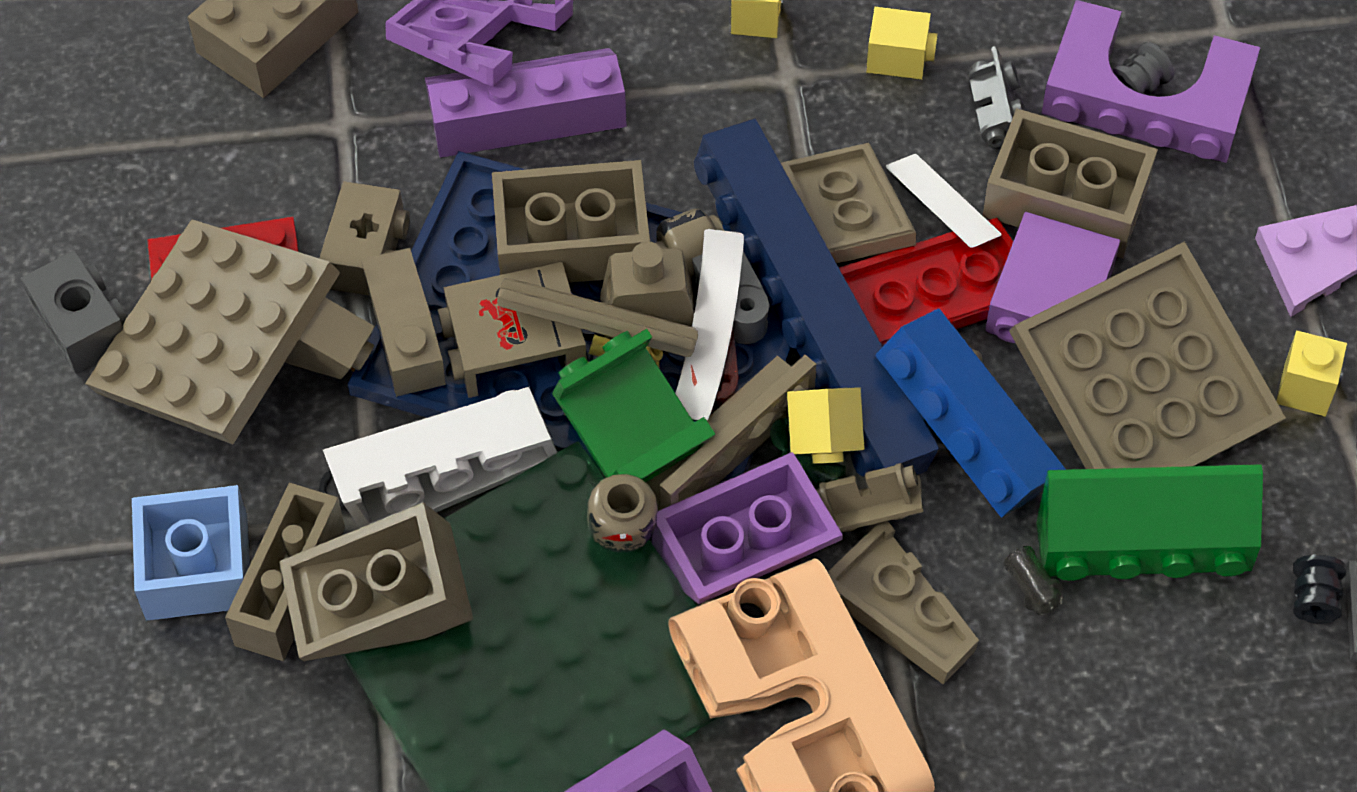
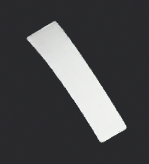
[675,229,744,420]

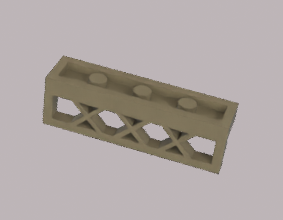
[646,355,816,511]

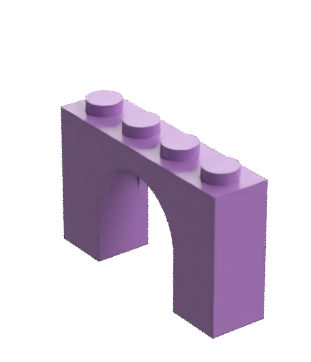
[1041,0,1260,163]

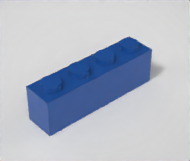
[875,308,1066,518]

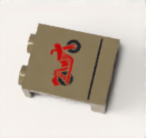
[437,262,587,398]

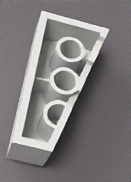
[323,387,560,528]

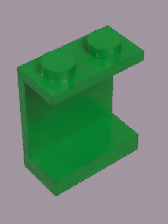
[552,329,715,483]

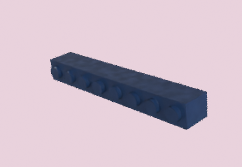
[694,118,939,477]

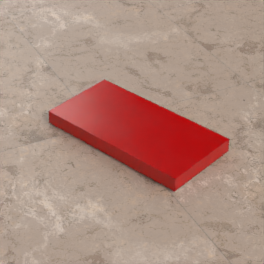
[839,217,1013,347]

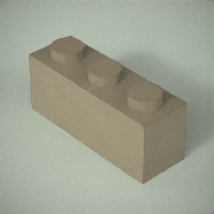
[225,483,345,661]

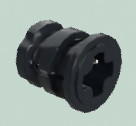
[1293,554,1347,624]

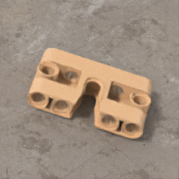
[668,559,935,792]

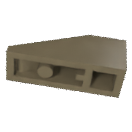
[361,248,446,397]

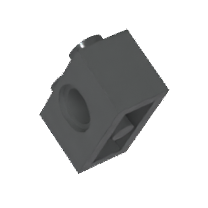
[21,251,127,374]

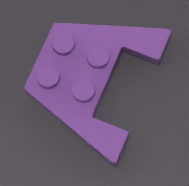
[386,0,573,86]

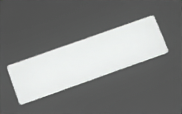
[886,154,1002,248]

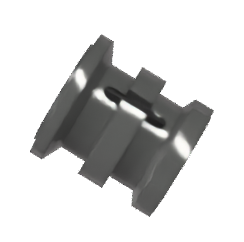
[1112,42,1174,94]

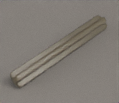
[497,277,698,357]

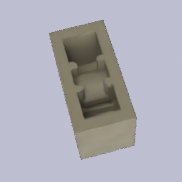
[319,181,410,296]

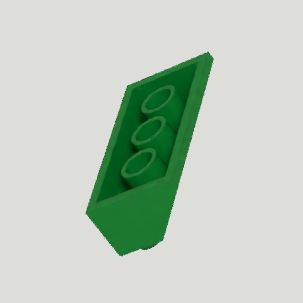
[1036,465,1263,581]

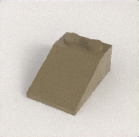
[279,502,473,661]

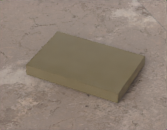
[781,143,916,264]

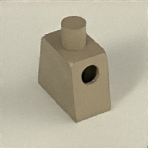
[600,242,696,339]

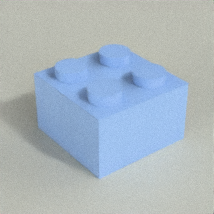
[132,485,250,621]

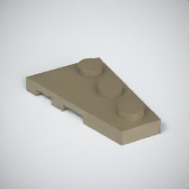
[828,521,979,685]

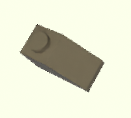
[285,297,374,379]

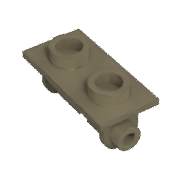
[815,463,923,532]

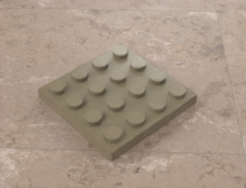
[85,219,340,444]
[1009,241,1286,469]

